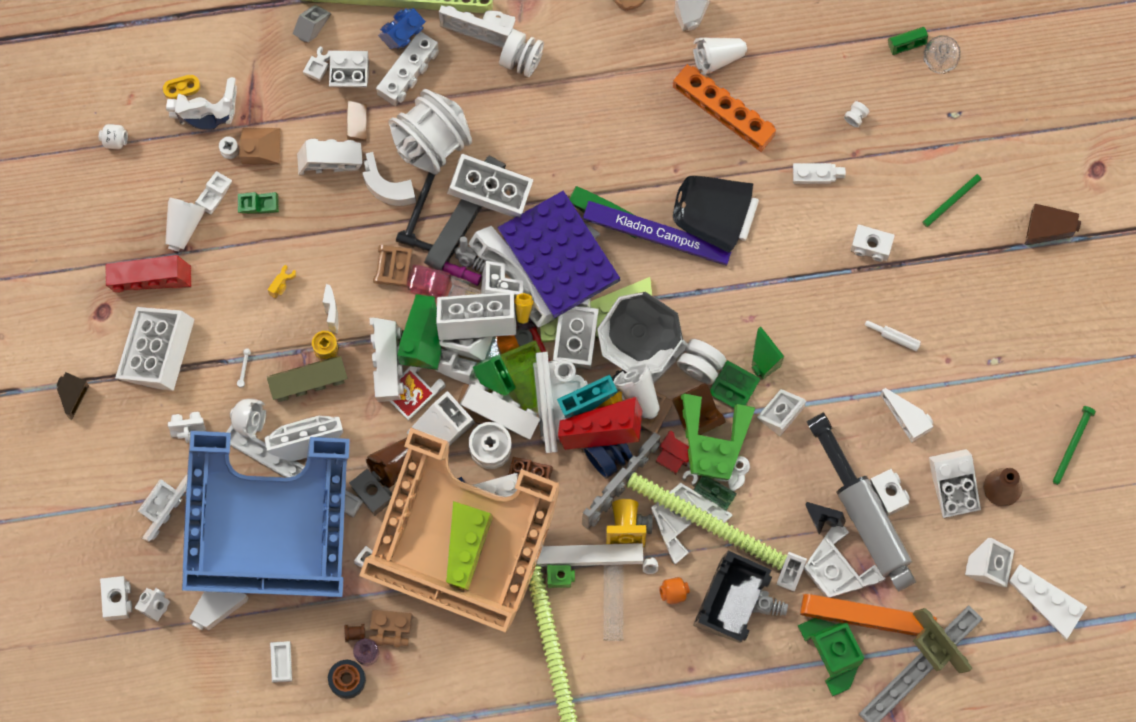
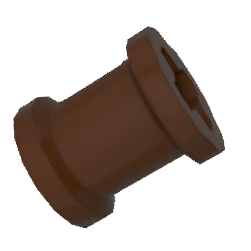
[344,624,365,643]

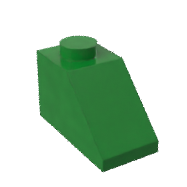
[473,354,516,396]

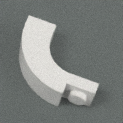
[363,152,416,206]

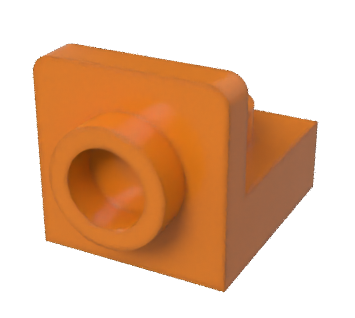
[493,335,520,359]

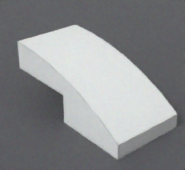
[195,171,232,214]

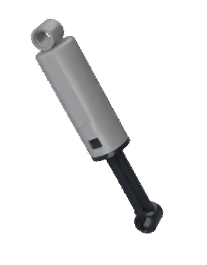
[806,412,916,592]

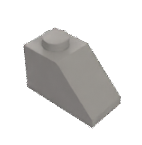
[293,4,331,43]

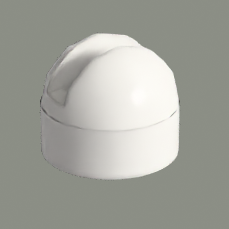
[642,557,658,574]

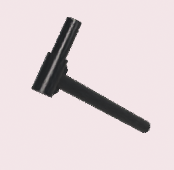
[396,172,435,251]

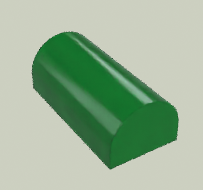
[888,27,928,55]

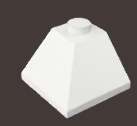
[674,0,710,31]
[965,538,1014,587]

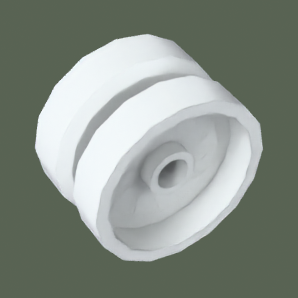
[677,339,727,384]
[469,422,512,469]

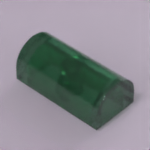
[694,476,737,511]

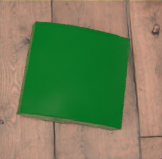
[710,360,761,408]

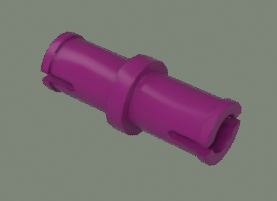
[442,261,482,286]

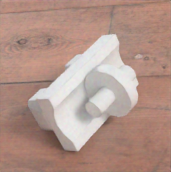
[168,412,206,443]

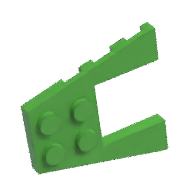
[681,394,755,480]

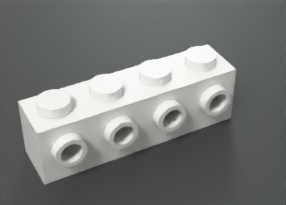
[376,32,439,107]
[460,382,540,440]

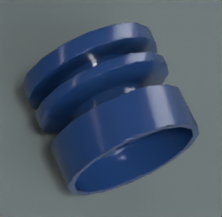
[583,443,633,479]

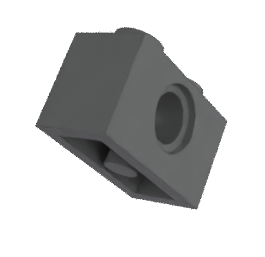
[349,468,392,516]

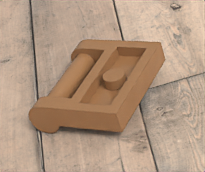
[373,245,412,287]

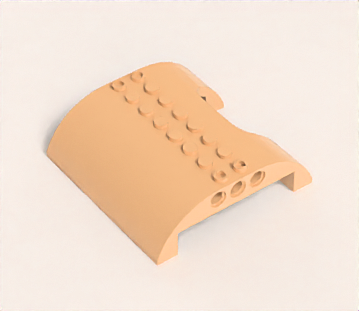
[359,428,559,633]

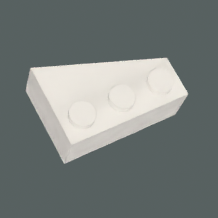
[297,139,362,175]

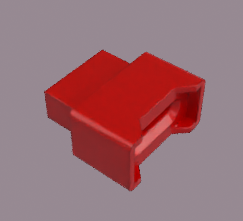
[655,431,689,475]

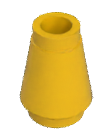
[514,293,533,323]

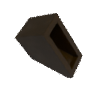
[57,372,89,420]

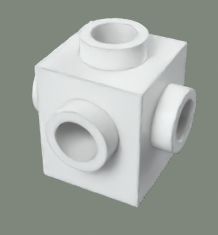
[135,588,170,621]

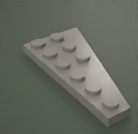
[582,432,661,529]

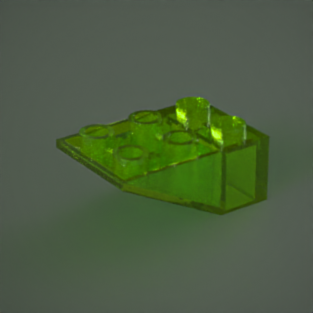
[500,340,541,411]

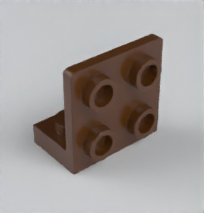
[672,383,726,435]

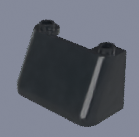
[693,550,772,643]

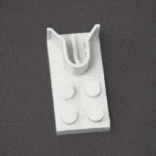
[439,5,515,48]

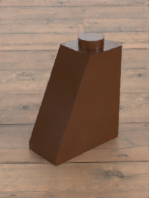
[1025,204,1081,245]

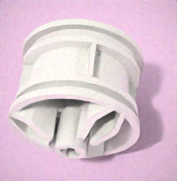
[388,89,472,175]

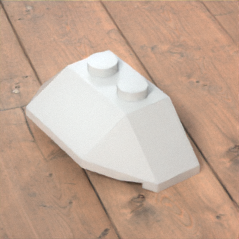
[264,415,343,462]

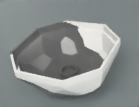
[597,291,683,374]

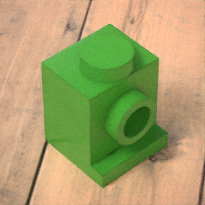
[547,565,575,588]

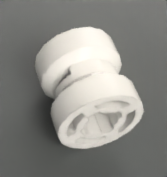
[844,101,870,128]

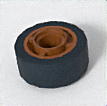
[327,659,366,699]

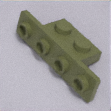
[913,608,972,673]

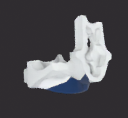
[166,77,237,130]

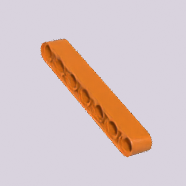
[800,594,937,636]

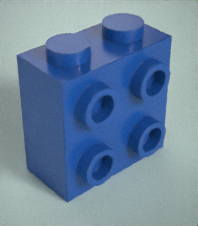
[378,8,426,49]

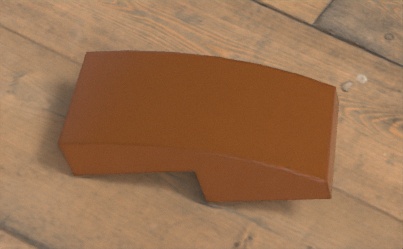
[508,457,553,480]

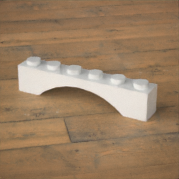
[469,226,555,327]

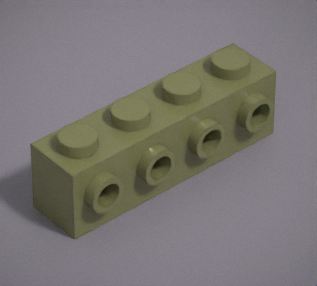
[267,355,348,402]

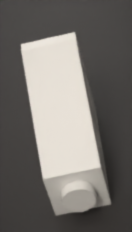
[189,591,249,631]

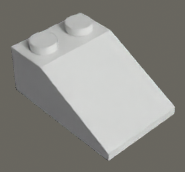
[553,306,598,369]

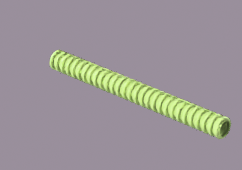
[627,472,787,570]
[529,566,578,722]

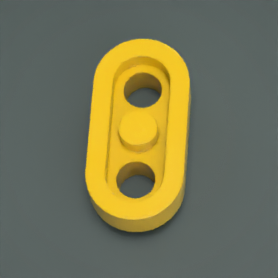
[163,75,200,99]

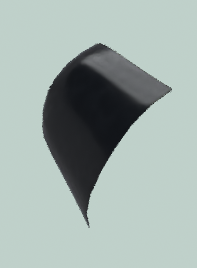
[673,176,753,253]

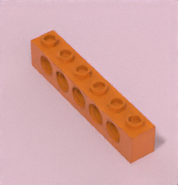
[673,64,776,152]

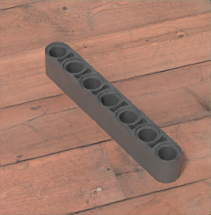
[424,155,506,272]

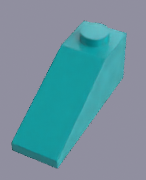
[557,375,618,418]

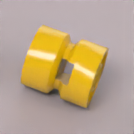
[312,331,339,361]

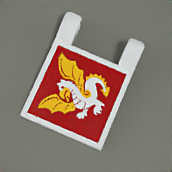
[390,366,446,421]

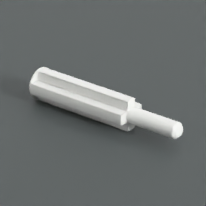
[865,321,921,351]

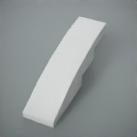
[435,348,489,390]

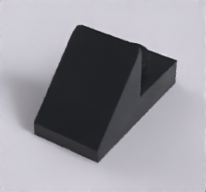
[806,502,846,535]

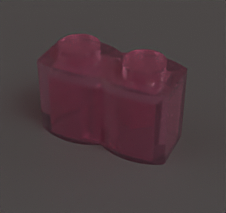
[407,265,451,300]

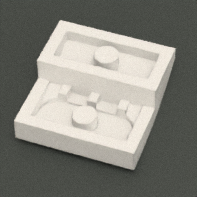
[323,284,339,334]

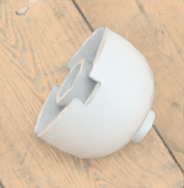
[230,399,266,438]

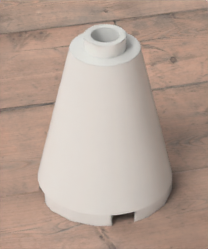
[693,38,747,75]
[165,198,205,252]
[613,364,660,419]

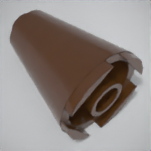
[366,437,408,488]
[984,468,1023,506]

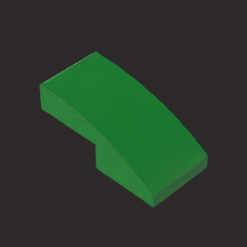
[238,192,279,214]

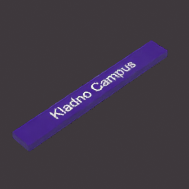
[582,201,731,266]

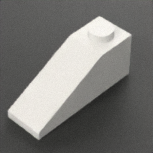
[880,388,933,443]

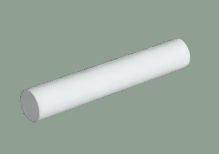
[739,198,759,241]

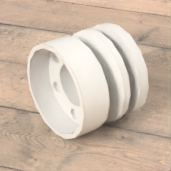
[499,29,544,77]

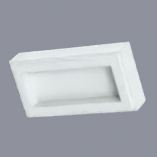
[270,641,292,683]

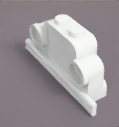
[533,352,588,453]

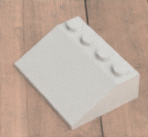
[115,307,195,391]

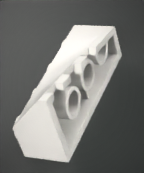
[369,318,404,402]

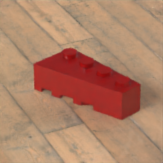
[558,397,642,450]

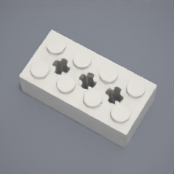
[447,154,533,218]
[437,292,516,340]

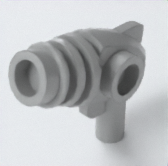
[454,237,486,272]
[752,590,788,616]

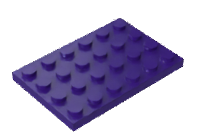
[498,190,621,318]

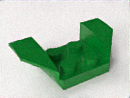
[798,618,865,697]

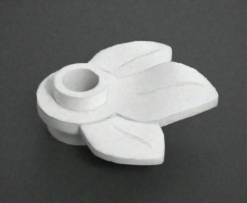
[714,456,750,491]

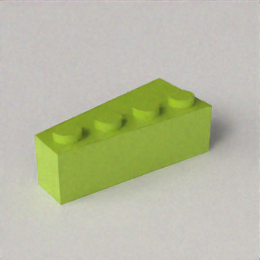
[446,501,493,591]

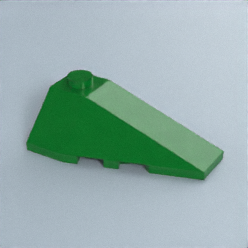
[397,294,442,370]

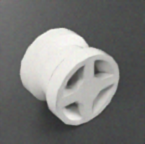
[219,137,239,159]

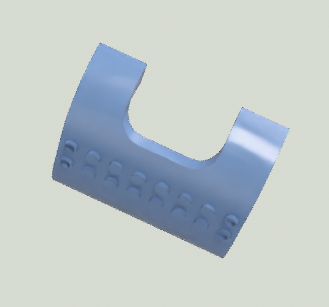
[182,431,350,597]

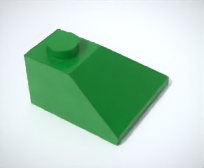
[751,327,784,379]

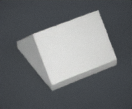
[439,336,493,361]
[757,389,806,436]

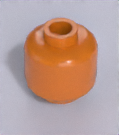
[659,577,690,605]

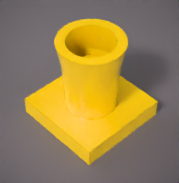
[606,499,646,548]

